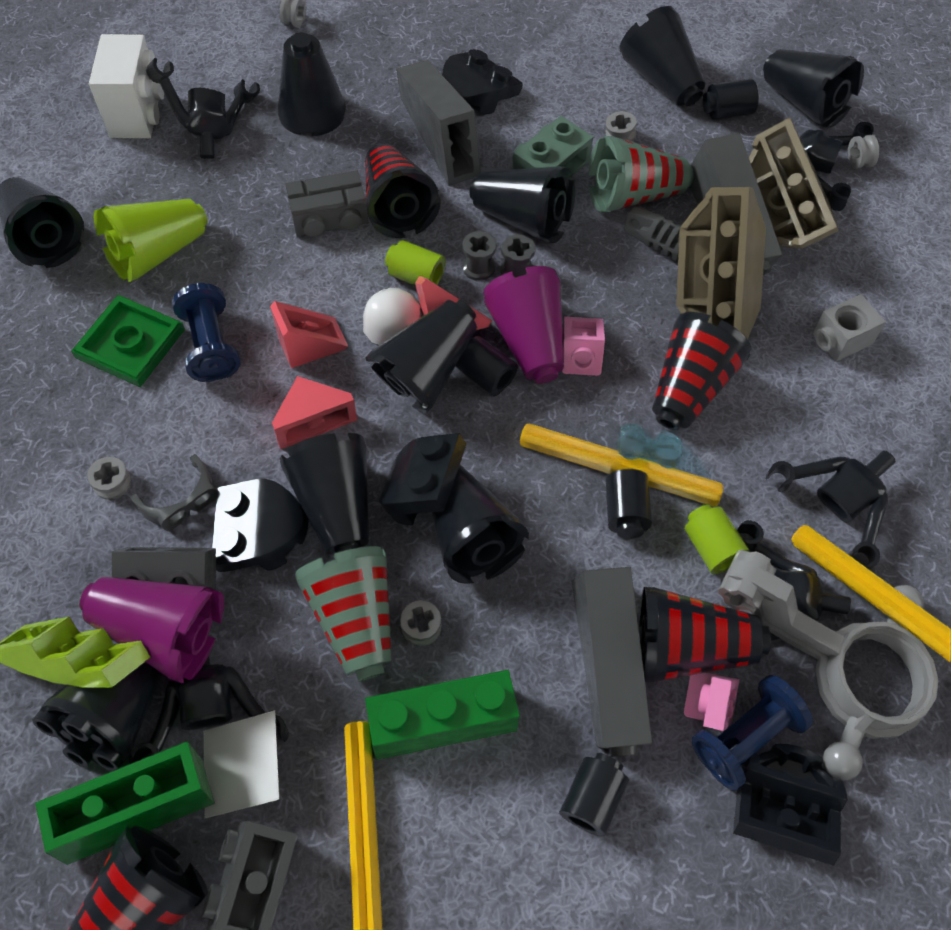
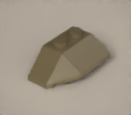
[749,117,839,249]
[676,187,766,340]

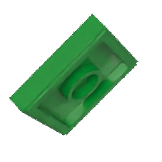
[71,295,185,387]

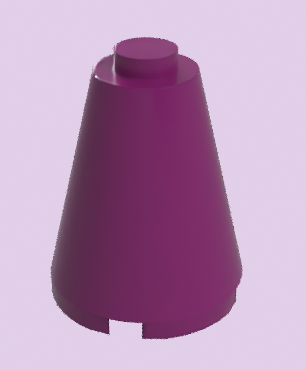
[483,266,564,384]
[79,577,224,683]

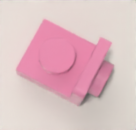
[562,317,605,376]
[684,672,740,731]

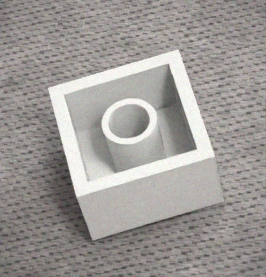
[89,34,164,138]

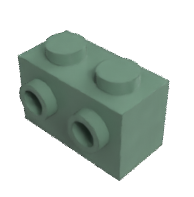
[512,116,593,179]

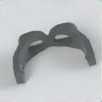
[130,454,217,531]

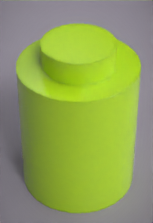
[385,240,446,286]
[684,504,750,575]

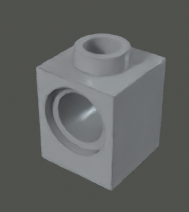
[812,294,886,362]

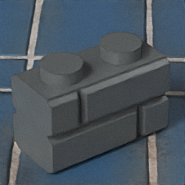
[285,170,369,237]

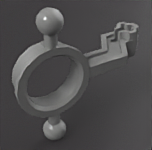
[717,549,939,781]

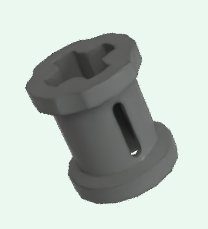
[462,231,496,281]
[500,234,536,278]

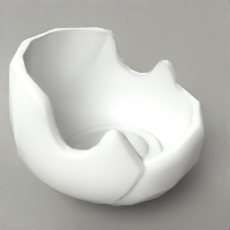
[363,288,423,345]

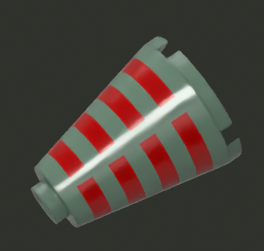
[588,136,694,212]
[295,546,392,682]

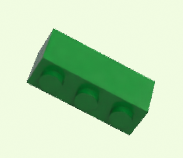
[365,669,520,760]
[35,741,215,865]

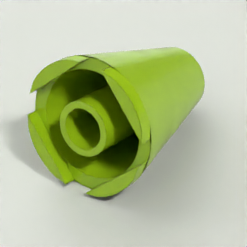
[93,199,208,282]

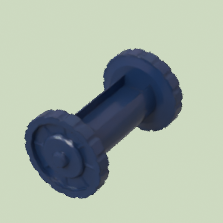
[172,283,241,383]
[692,675,813,791]

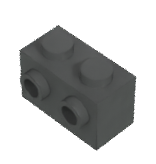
[112,547,216,590]
[202,821,298,930]

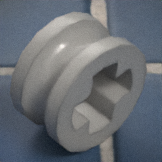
[280,0,306,28]
[606,111,637,142]
[848,135,879,169]
[87,457,131,499]
[400,600,442,646]

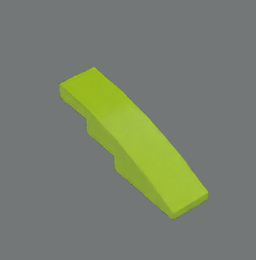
[0,616,150,688]

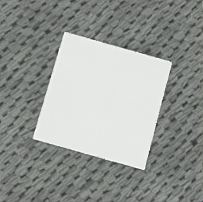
[203,710,279,818]

